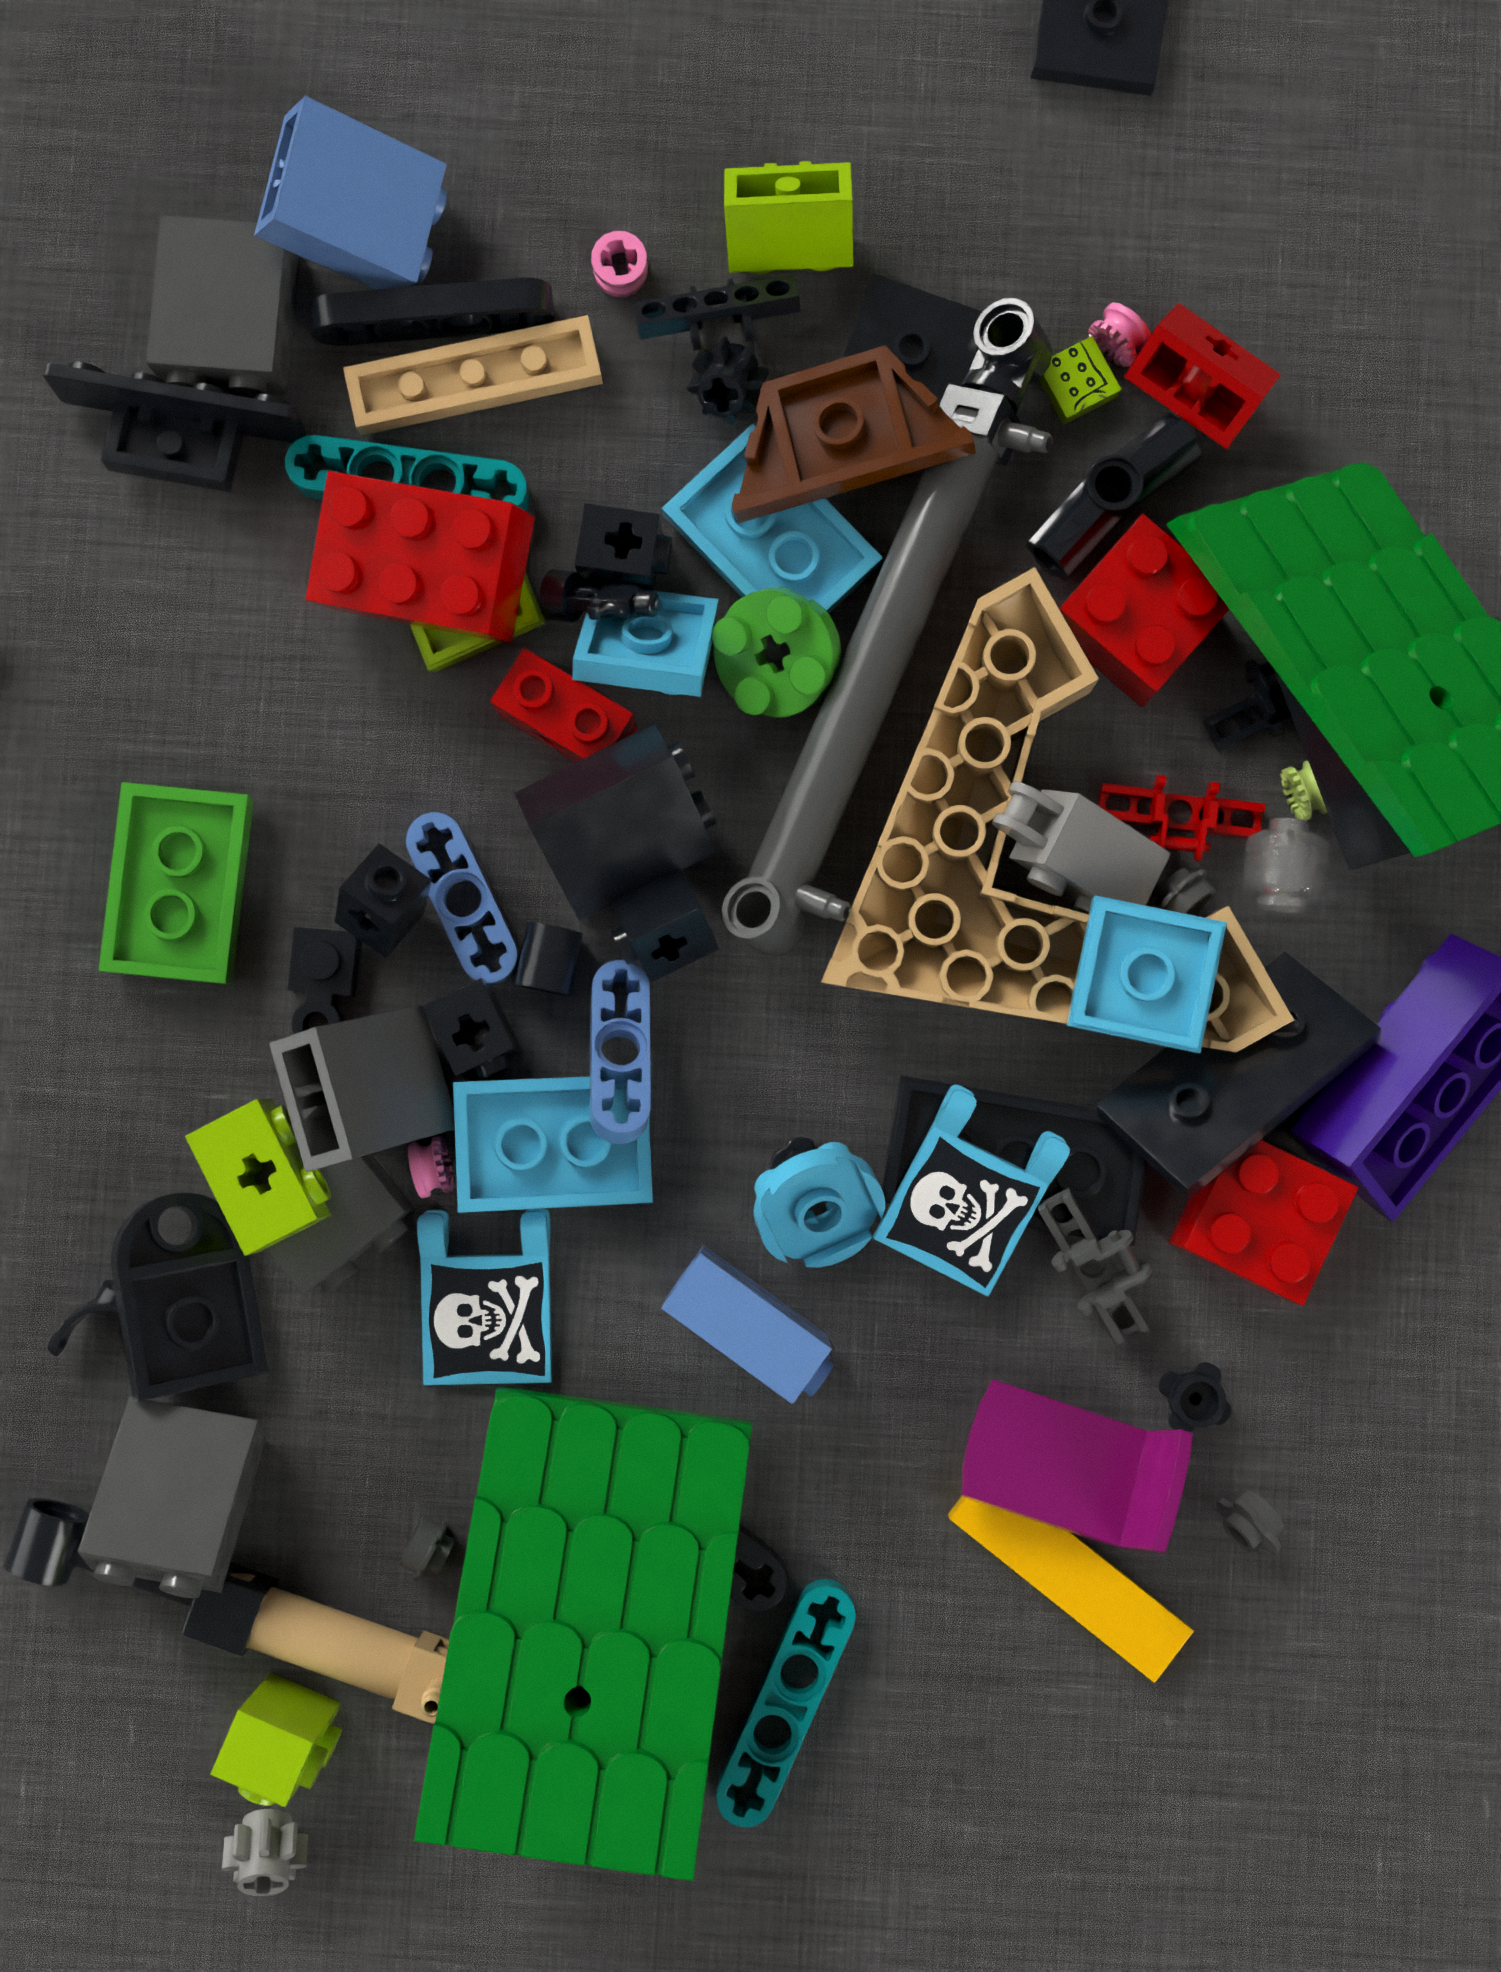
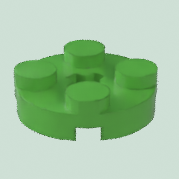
[712,587,841,717]

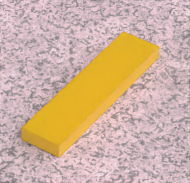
[947,1496,1194,1683]

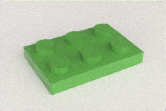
[98,782,254,985]

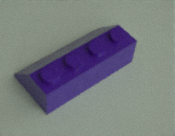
[1290,933,1501,1222]

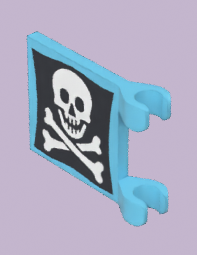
[873,1084,1070,1297]
[417,1208,553,1385]

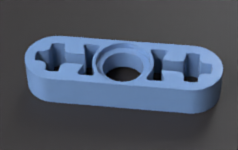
[406,812,521,985]
[590,960,651,1144]

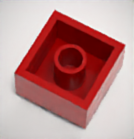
[1059,514,1229,708]
[1168,1140,1359,1306]

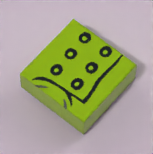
[1038,336,1122,425]

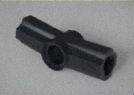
[1026,413,1203,582]

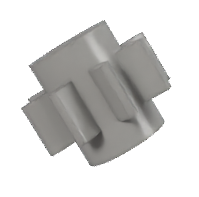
[222,1809,308,1896]

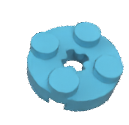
[753,1142,885,1268]

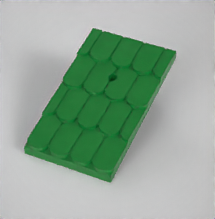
[1166,461,1501,871]
[414,1386,753,1881]

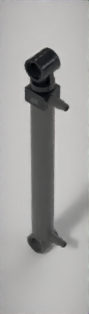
[722,298,1053,955]

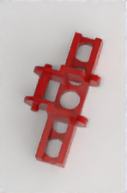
[1098,775,1266,862]

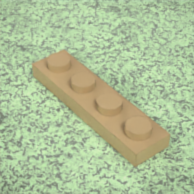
[343,315,603,436]

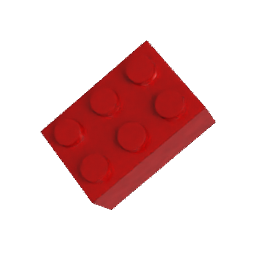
[305,471,535,644]

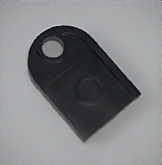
[111,1193,269,1402]

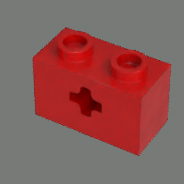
[1124,302,1281,449]
[490,647,638,763]

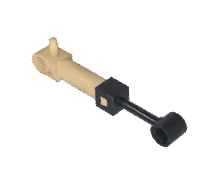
[4,1498,449,1724]

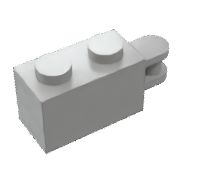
[992,781,1171,915]

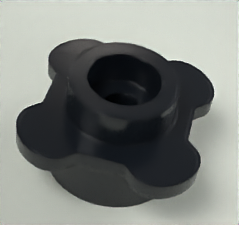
[1158,1362,1231,1433]

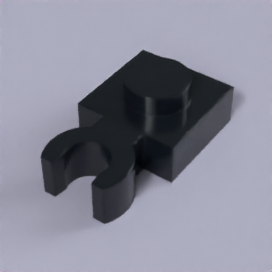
[287,927,361,1034]

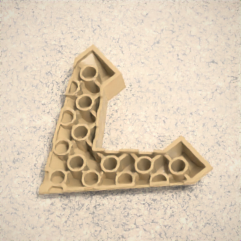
[821,567,1294,1052]

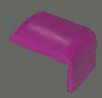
[961,1379,1193,1554]

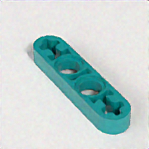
[285,435,530,511]
[716,1578,856,1828]

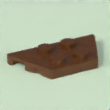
[732,345,976,523]

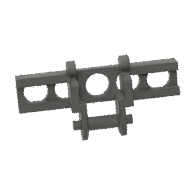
[1038,1188,1152,1345]

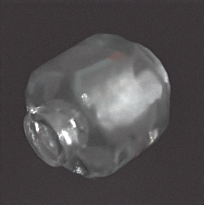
[1242,818,1330,913]

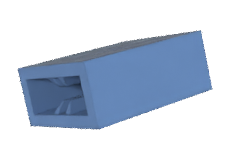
[254,95,447,289]
[661,1245,834,1404]

